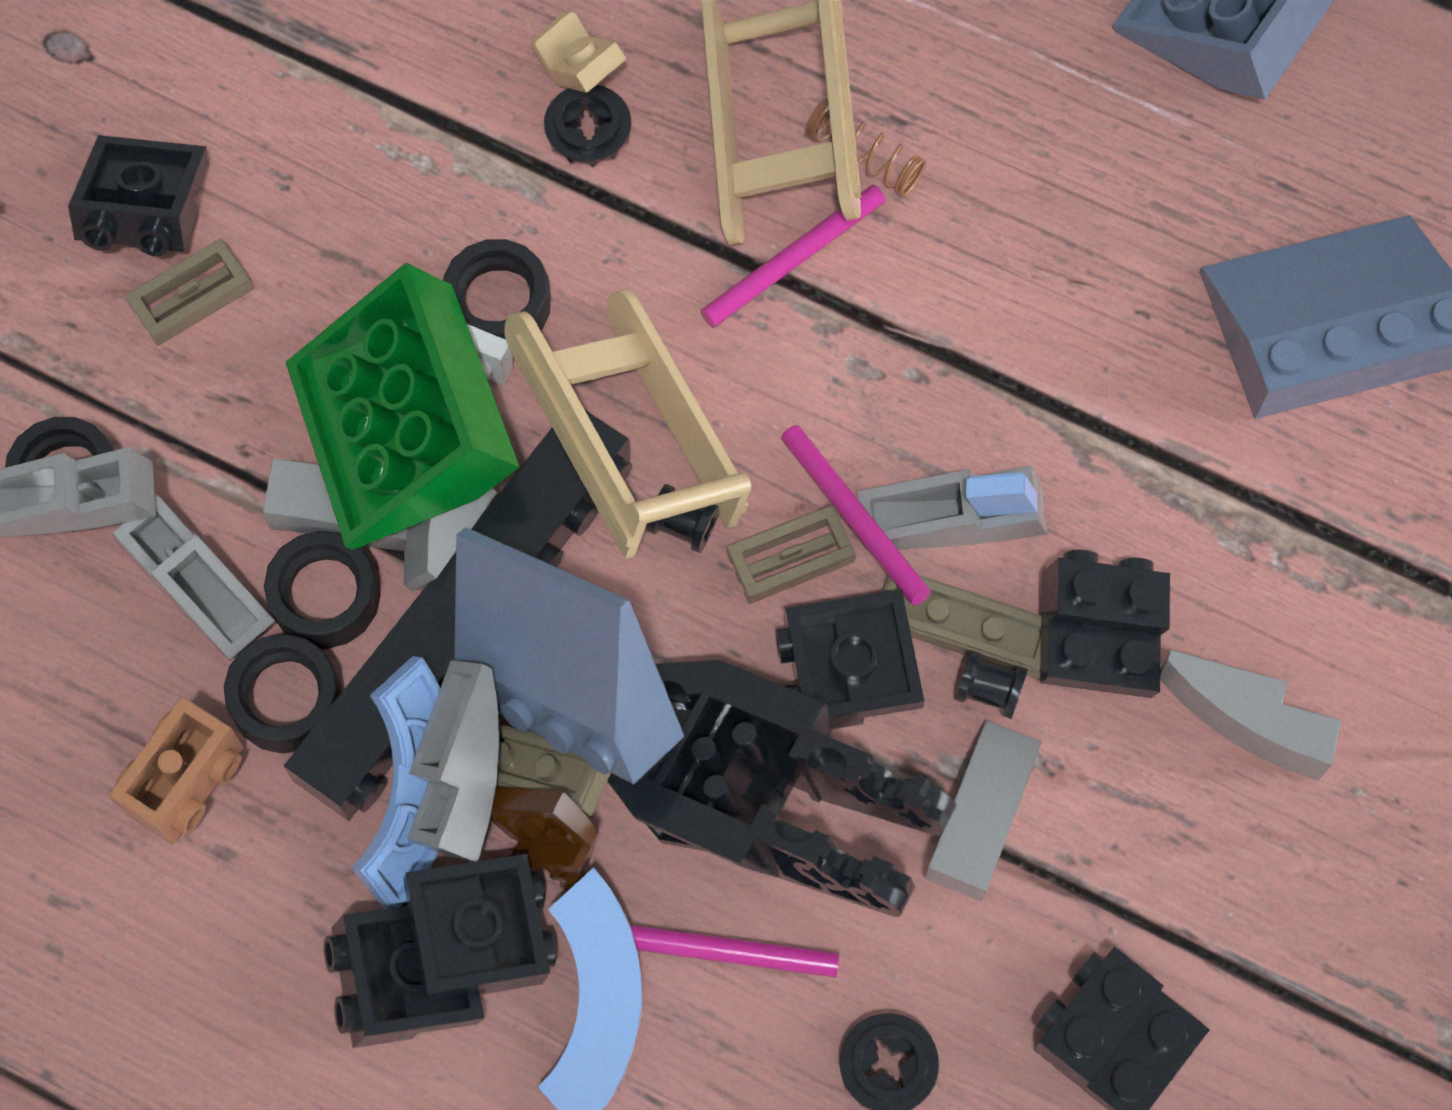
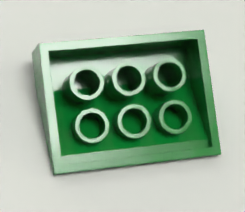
[285,263,519,550]

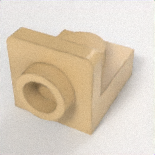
[531,11,626,93]

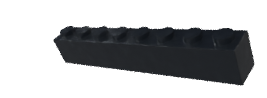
[284,409,632,821]

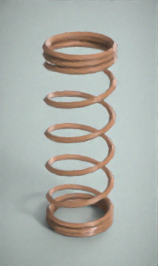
[805,98,926,197]

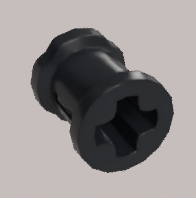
[646,484,720,553]
[955,650,1028,719]

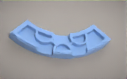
[351,656,440,909]
[538,868,643,1110]

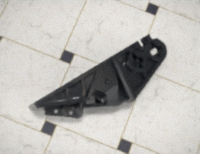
[607,660,957,917]

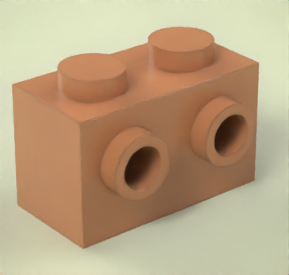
[108,696,244,845]

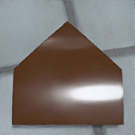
[490,787,598,890]

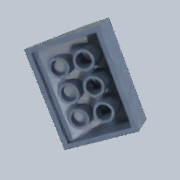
[1113,0,1334,100]
[1200,215,1452,419]
[454,527,684,784]

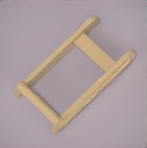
[701,0,861,246]
[504,289,751,559]

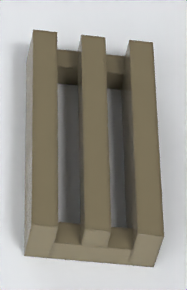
[125,238,253,346]
[726,504,856,604]

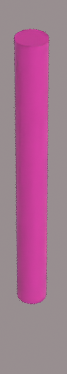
[700,184,885,328]
[781,425,931,605]
[630,925,839,978]

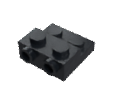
[68,135,208,256]
[1040,550,1170,698]
[775,589,925,730]
[403,854,556,999]
[324,906,484,1048]
[1034,947,1210,1110]

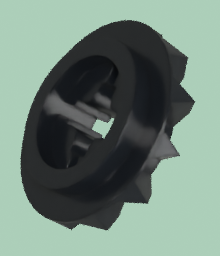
[544,85,631,167]
[839,1013,939,1110]

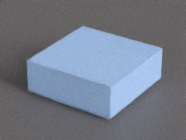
[966,472,1037,516]

